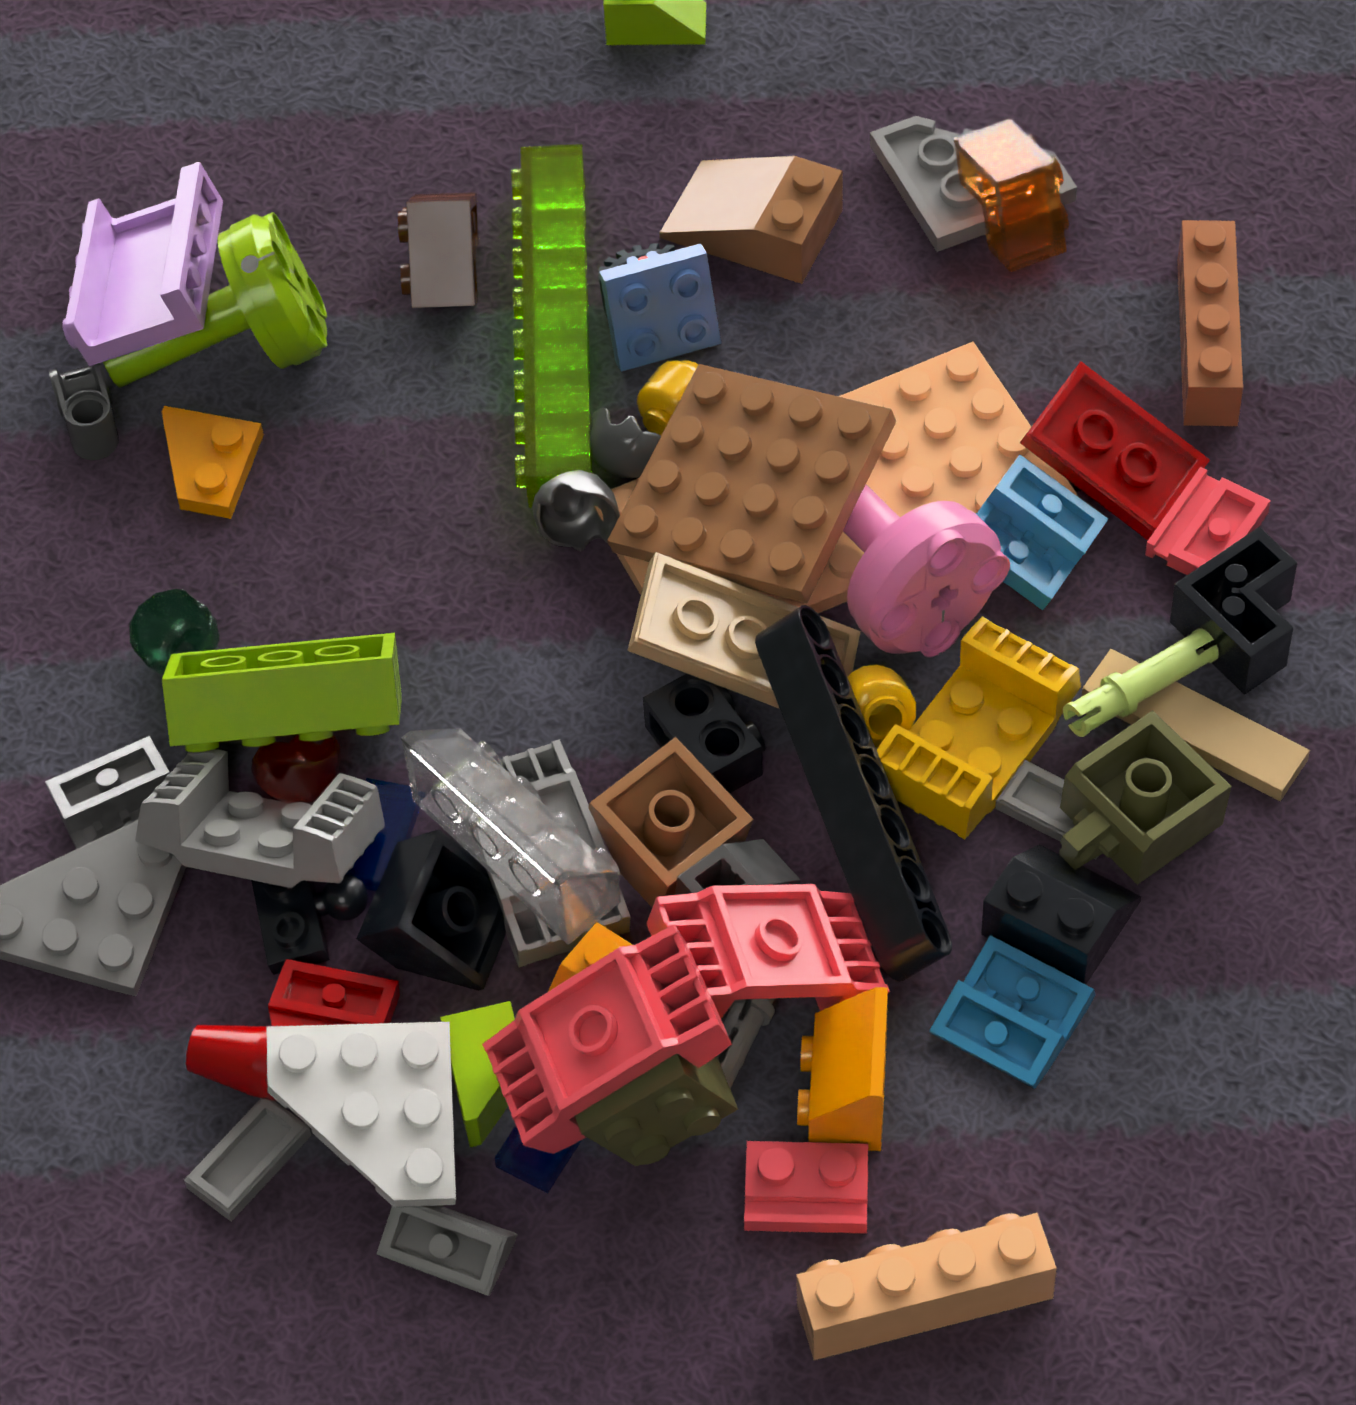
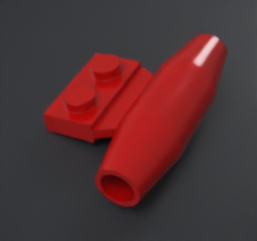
[186,959,400,1102]

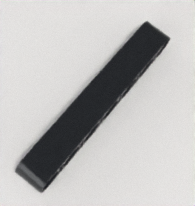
[755,605,952,982]

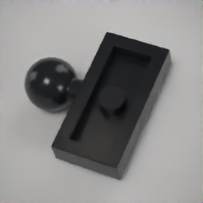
[251,874,368,975]

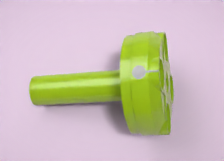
[103,212,327,388]

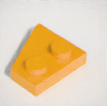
[162,406,264,519]

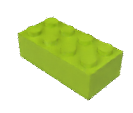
[162,633,402,752]

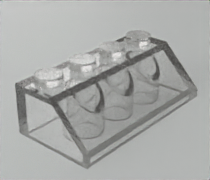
[401,728,621,945]

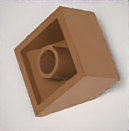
[588,737,754,907]

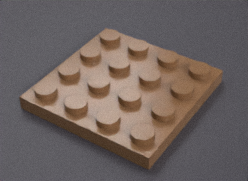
[607,364,897,603]

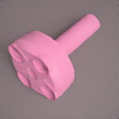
[843,484,1010,657]

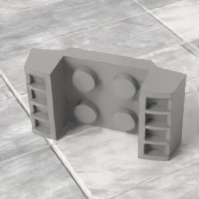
[451,739,631,967]
[135,749,385,888]

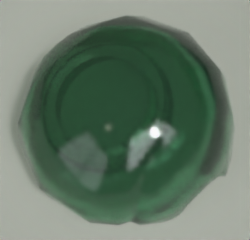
[129,589,220,675]

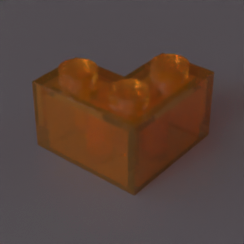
[954,119,1069,272]

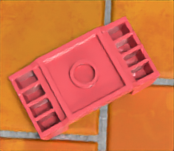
[647,884,890,1018]
[482,925,732,1154]

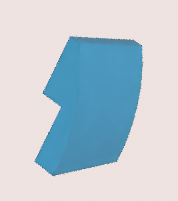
[976,455,1108,610]
[929,935,1096,1089]

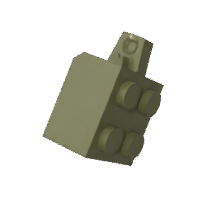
[1059,710,1232,885]

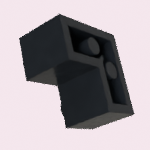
[1170,527,1297,695]

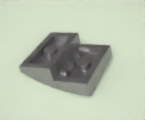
[45,736,170,849]

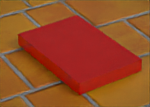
[1019,361,1210,540]

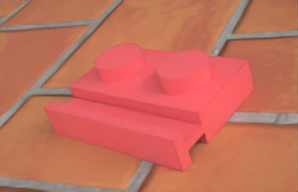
[1145,467,1271,575]
[744,1141,868,1234]

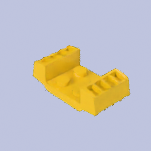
[877,616,1081,840]

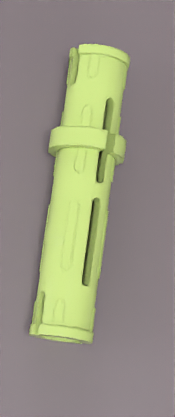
[1063,628,1219,737]

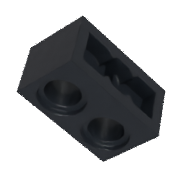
[643,674,766,793]

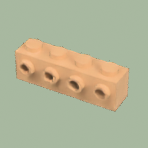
[796,1213,1057,1360]

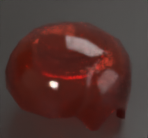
[251,734,341,804]

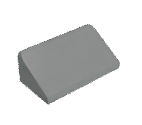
[377,1205,518,1296]

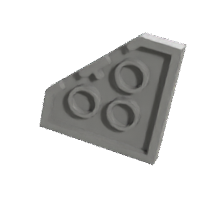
[870,116,1077,252]
[0,820,186,996]

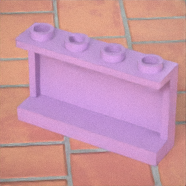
[63,162,223,366]

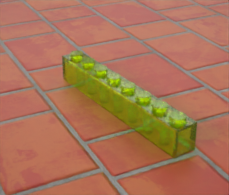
[511,144,593,508]

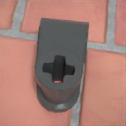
[48,362,119,460]

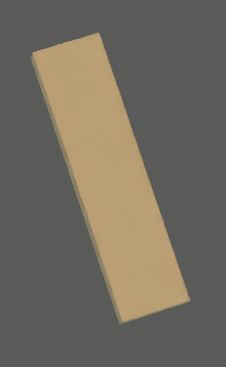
[1082,649,1310,801]

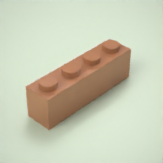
[1177,220,1243,426]

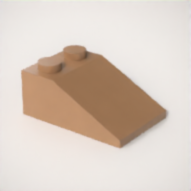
[660,156,843,284]

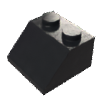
[356,829,506,991]
[981,844,1141,985]

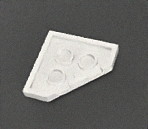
[267,1022,456,1207]

